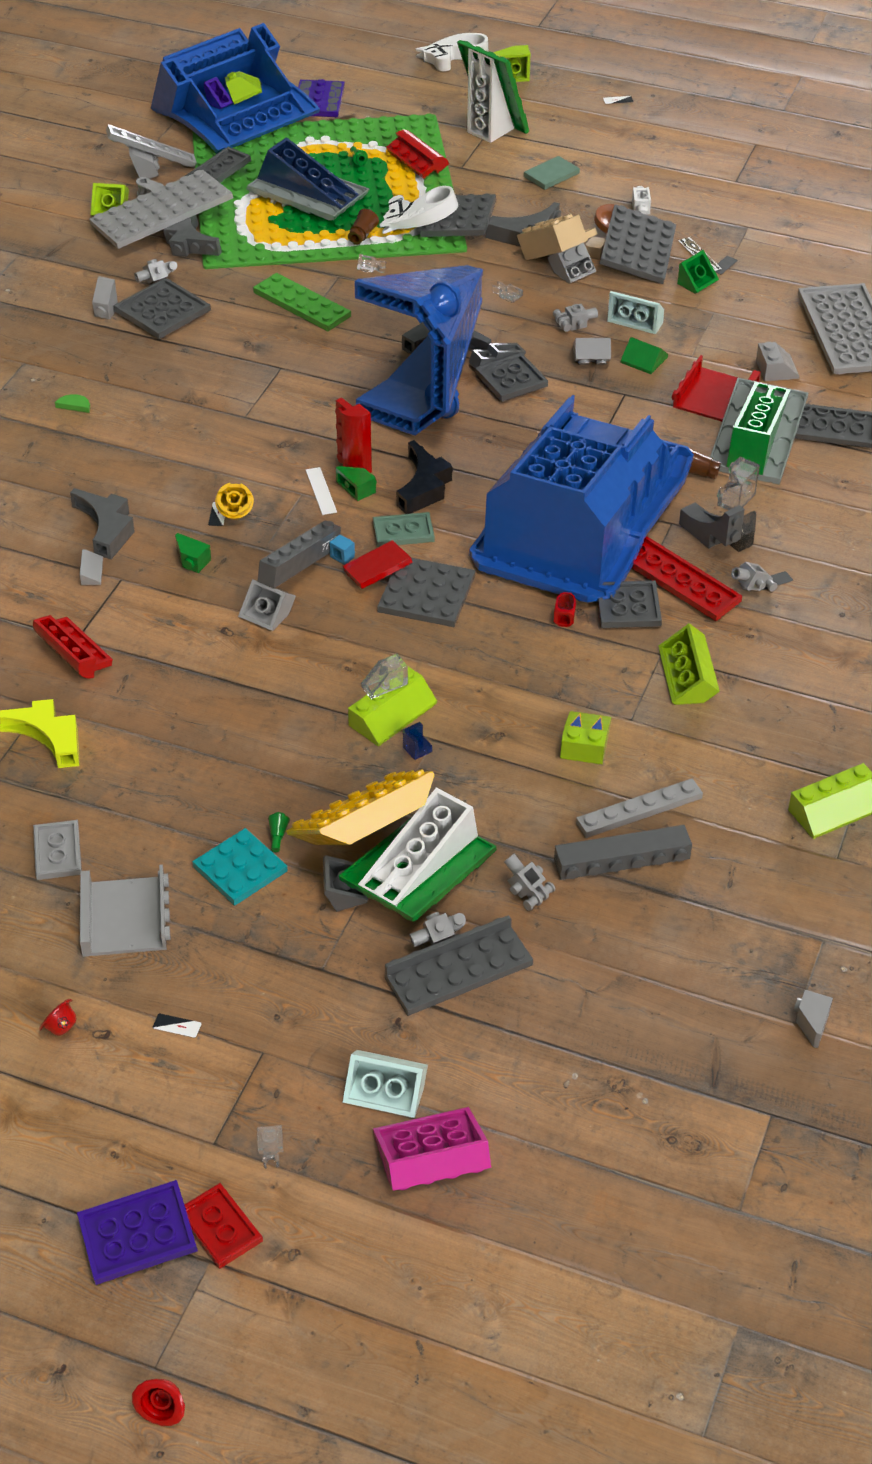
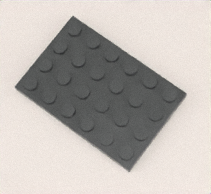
[599,205,677,284]

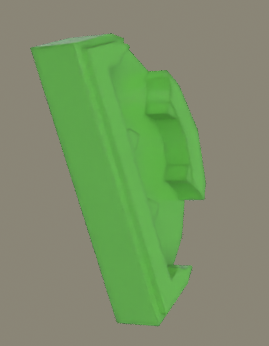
[55,394,91,413]

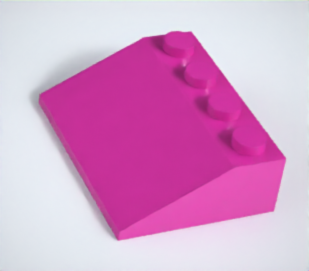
[373,1107,491,1191]

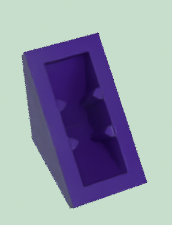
[204,77,233,109]

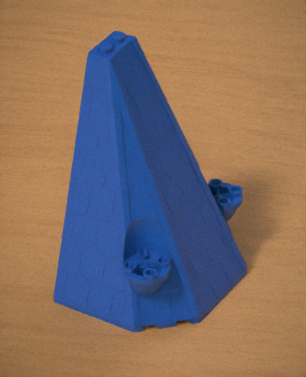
[355,265,483,436]

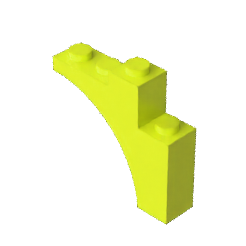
[0,699,79,768]

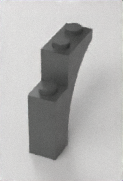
[679,502,745,549]

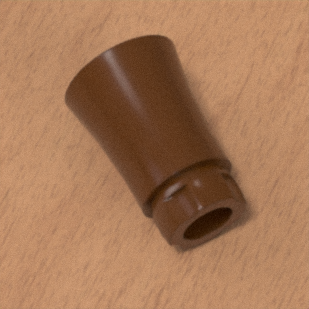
[348,209,379,245]
[688,447,721,479]

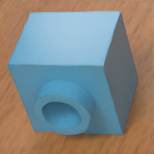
[330,535,355,565]

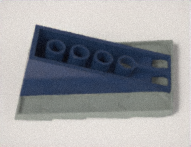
[246,137,369,220]

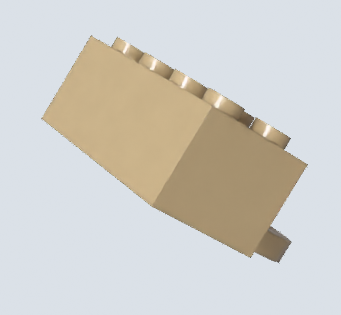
[517,213,598,260]

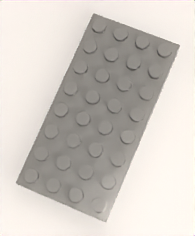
[89,170,233,249]
[798,283,872,375]

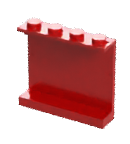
[672,355,761,422]

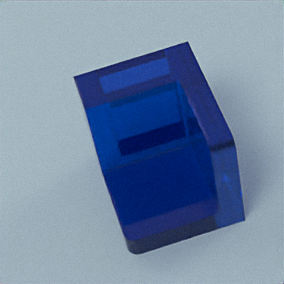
[403,722,432,760]

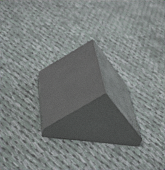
[323,856,368,912]

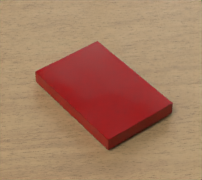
[342,540,412,589]
[184,1183,263,1269]

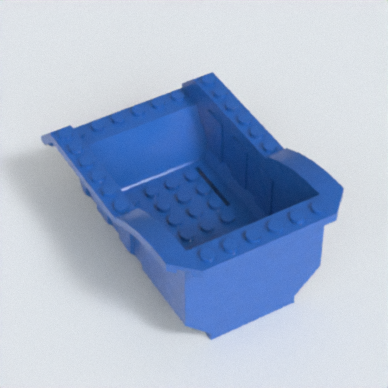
[469,395,694,603]

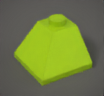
[225,71,262,105]
[91,183,129,216]

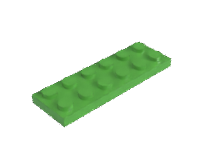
[253,273,351,331]

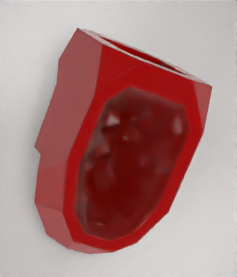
[554,592,576,627]

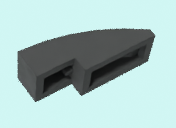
[469,343,526,368]

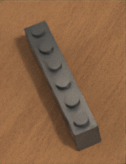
[257,521,341,588]
[554,825,692,880]

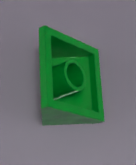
[677,250,719,294]
[620,337,668,374]

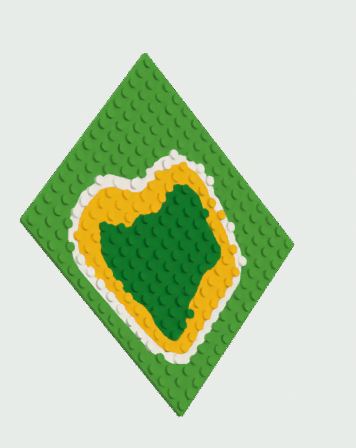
[192,113,467,269]

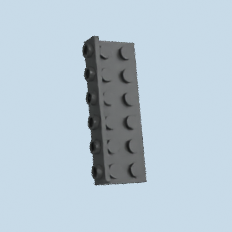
[795,404,872,448]
[385,915,533,1016]

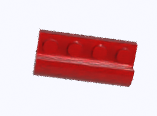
[386,130,449,179]
[335,397,372,473]
[33,615,113,679]

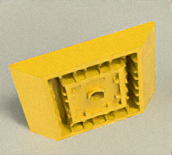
[286,769,434,845]

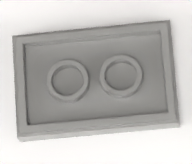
[33,820,82,880]

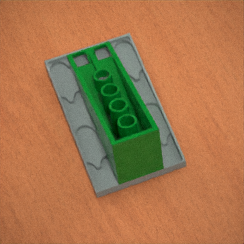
[710,378,809,485]

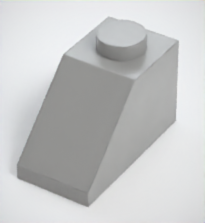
[92,276,118,319]
[794,990,833,1049]

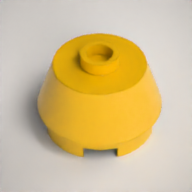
[215,483,254,520]

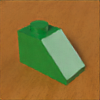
[336,466,377,501]
[175,533,211,573]

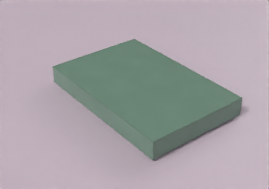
[524,156,580,190]
[373,512,435,547]

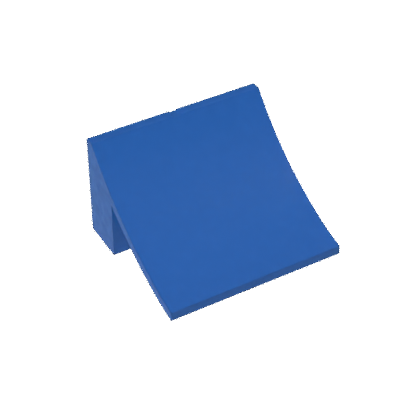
[151,23,320,154]

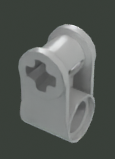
[136,177,164,196]

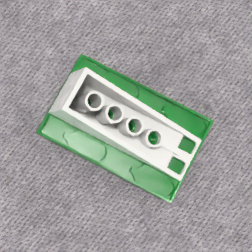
[457,40,529,143]
[339,787,497,922]

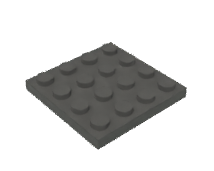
[420,193,497,237]
[114,277,211,339]
[377,558,476,627]

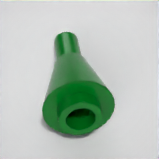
[350,146,368,166]
[268,812,290,852]

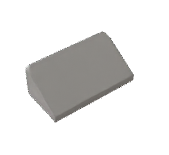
[80,549,103,585]

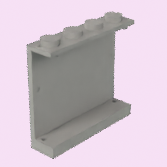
[80,865,171,957]

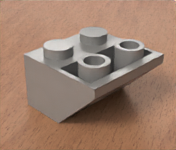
[547,242,596,284]

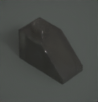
[730,511,756,552]

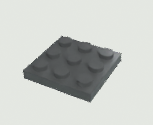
[475,353,548,402]
[598,581,662,628]

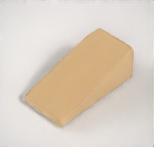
[585,237,605,259]

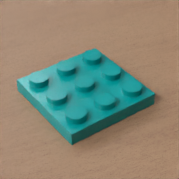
[192,828,288,906]

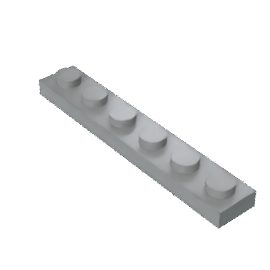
[106,124,197,168]
[576,778,703,838]

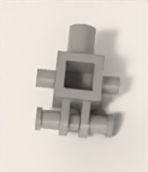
[134,259,177,283]
[553,304,598,332]
[731,562,778,592]
[504,854,555,911]
[409,912,466,947]

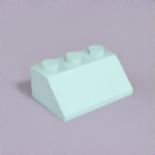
[607,291,664,334]
[343,1050,428,1118]

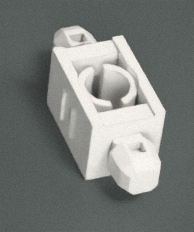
[632,186,651,215]

